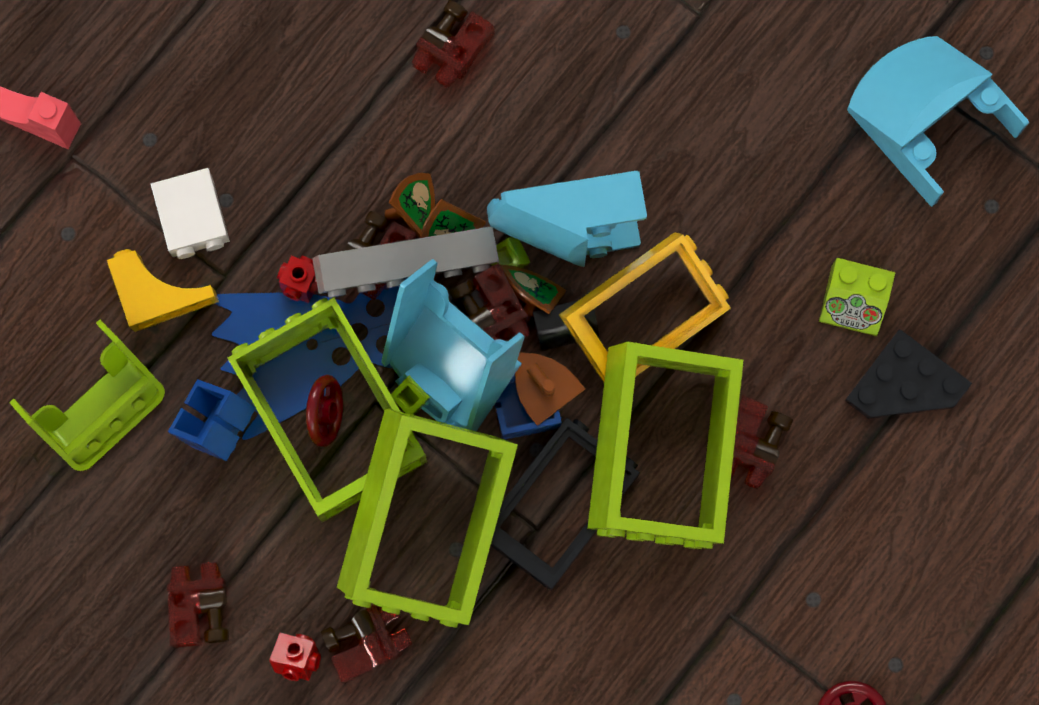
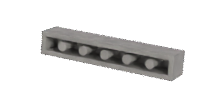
[312,226,499,298]

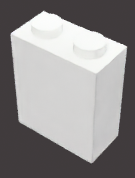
[151,168,230,259]

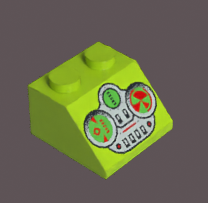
[819,258,895,336]

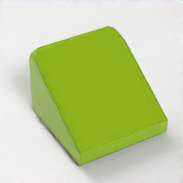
[491,237,530,278]
[391,375,430,415]

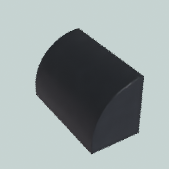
[532,300,599,352]

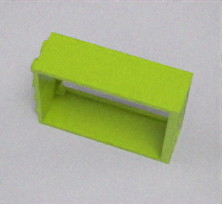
[227,298,427,522]
[587,342,744,549]
[337,408,518,628]

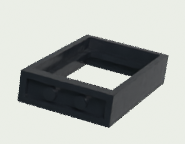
[491,418,640,591]

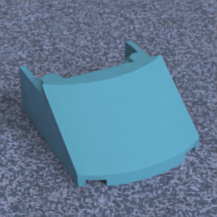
[847,36,1029,207]
[487,171,647,267]
[381,259,525,431]

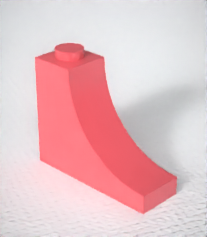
[0,86,81,149]

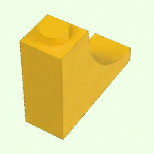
[107,249,219,332]

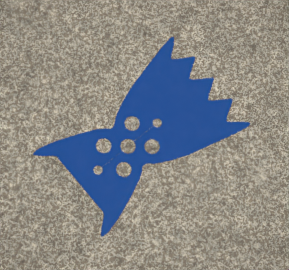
[212,279,406,440]

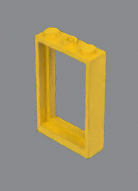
[559,232,731,383]

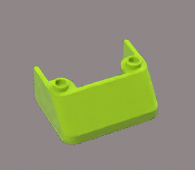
[9,320,165,471]

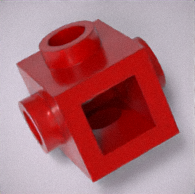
[277,255,318,303]
[269,633,321,681]

